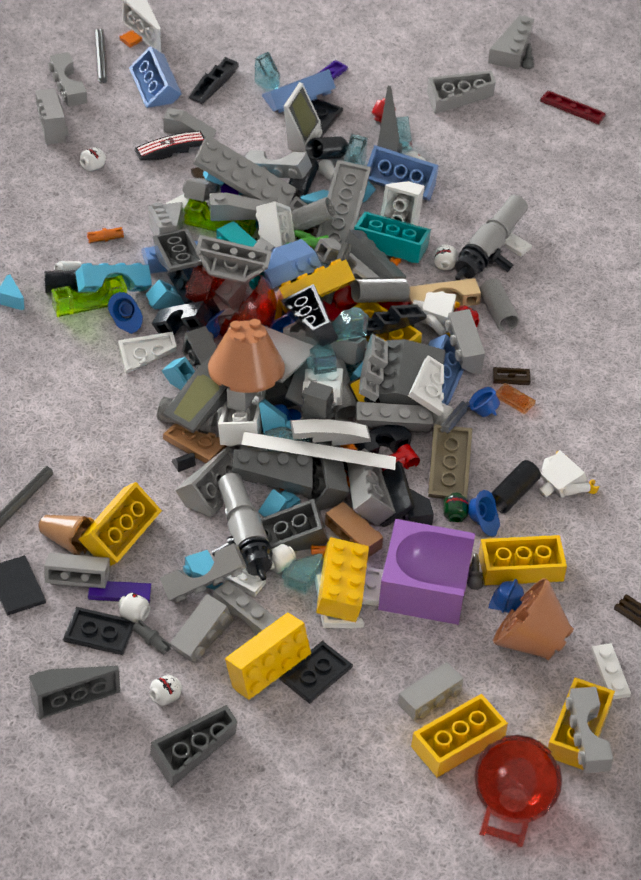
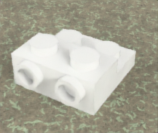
[302,368,344,406]

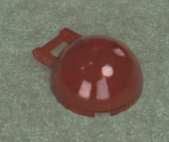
[219,275,277,337]
[474,735,562,848]

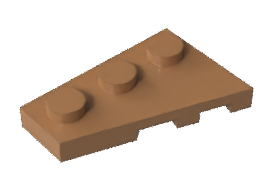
[163,423,227,463]

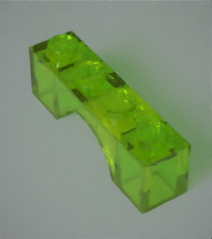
[184,199,256,237]
[51,275,127,317]

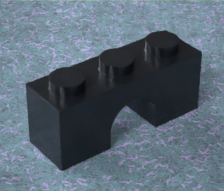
[152,301,212,335]
[354,425,412,454]

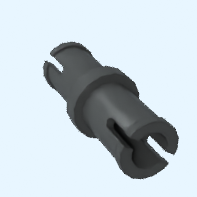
[132,620,172,655]

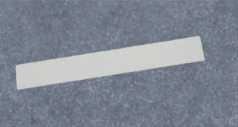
[242,432,396,470]

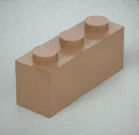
[325,502,383,558]

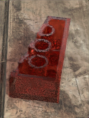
[185,265,225,304]

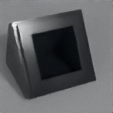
[171,453,196,472]

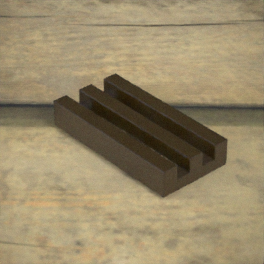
[493,367,531,385]
[614,594,641,627]

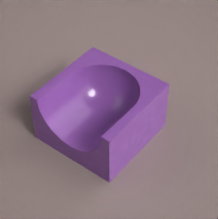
[378,519,475,625]

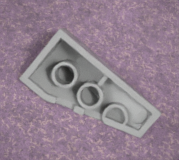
[209,193,271,221]
[175,446,233,517]

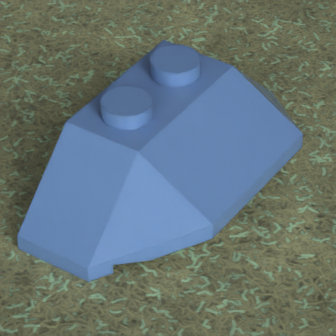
[264,239,323,289]

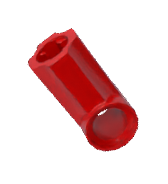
[381,444,420,471]

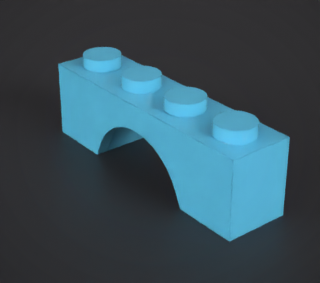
[75,263,152,292]

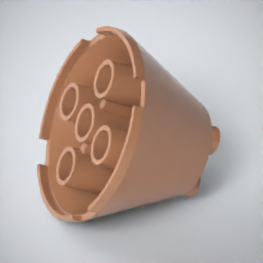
[208,319,285,393]
[493,578,574,660]

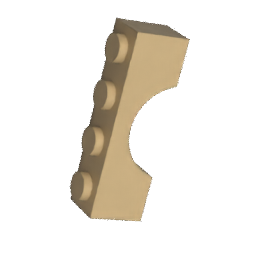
[406,278,481,306]

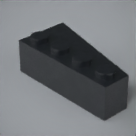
[281,284,339,347]

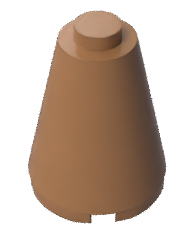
[39,515,94,555]

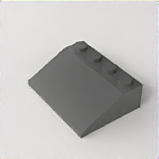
[379,339,446,406]

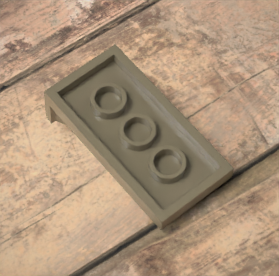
[428,424,472,499]

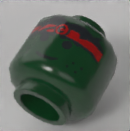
[443,492,469,523]

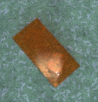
[496,383,536,414]

